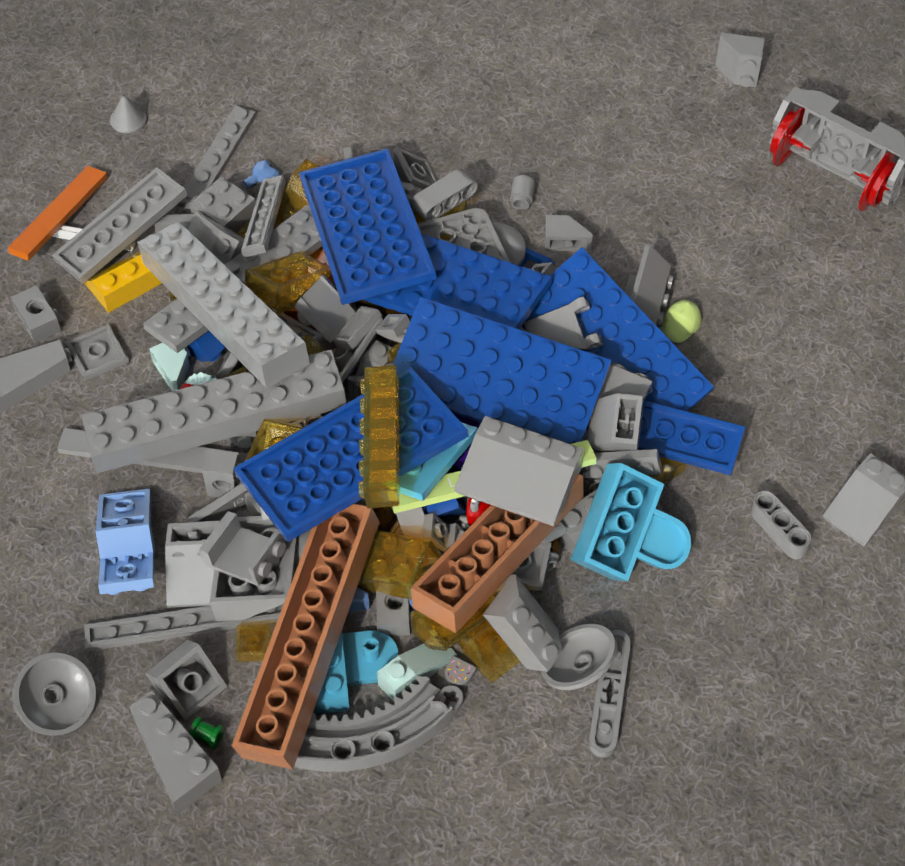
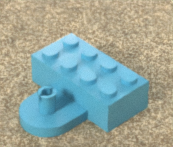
[570,463,691,581]
[313,631,398,714]

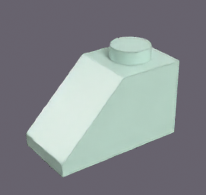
[150,343,191,391]

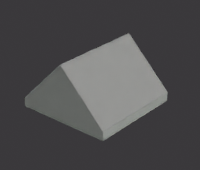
[393,147,438,190]

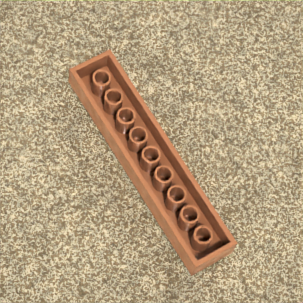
[232,504,380,770]

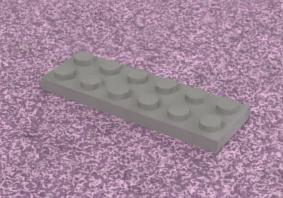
[52,167,188,284]

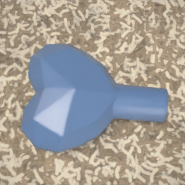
[242,160,279,189]

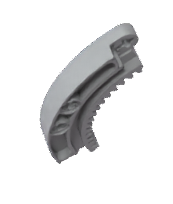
[294,676,463,772]

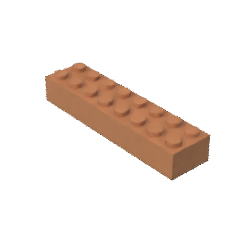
[411,474,583,633]

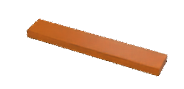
[8,166,108,261]

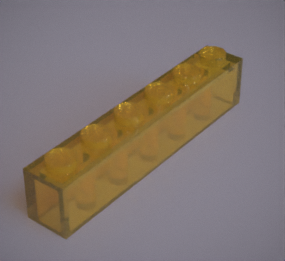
[359,365,400,508]

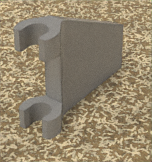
[524,297,603,350]

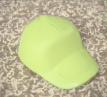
[659,300,702,343]

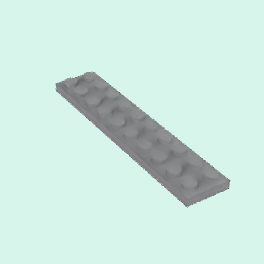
[143,204,322,353]

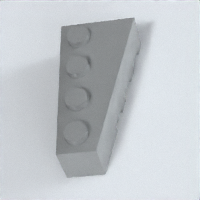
[129,690,222,815]

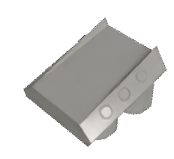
[295,275,358,344]

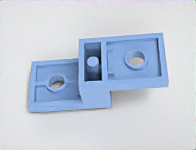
[96,489,155,595]

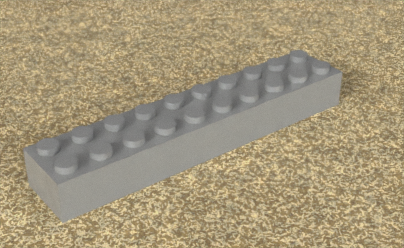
[137,222,310,388]
[82,350,346,473]

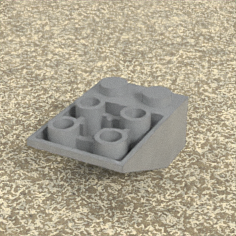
[165,521,219,608]

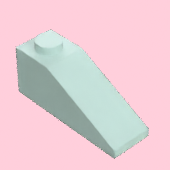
[377,636,457,702]

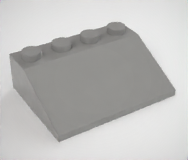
[454,416,584,526]
[209,516,298,621]

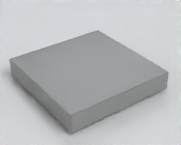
[65,324,129,381]

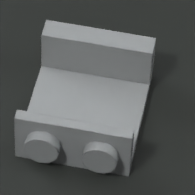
[199,511,286,586]

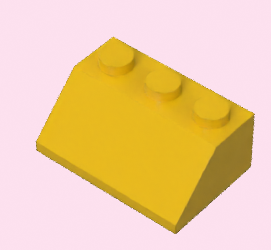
[85,250,162,313]

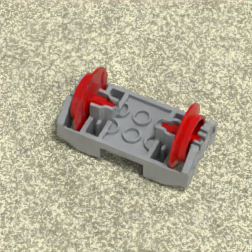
[769,86,905,211]

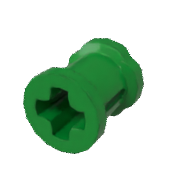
[189,716,225,749]

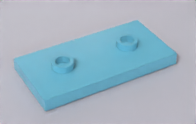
[383,422,478,501]

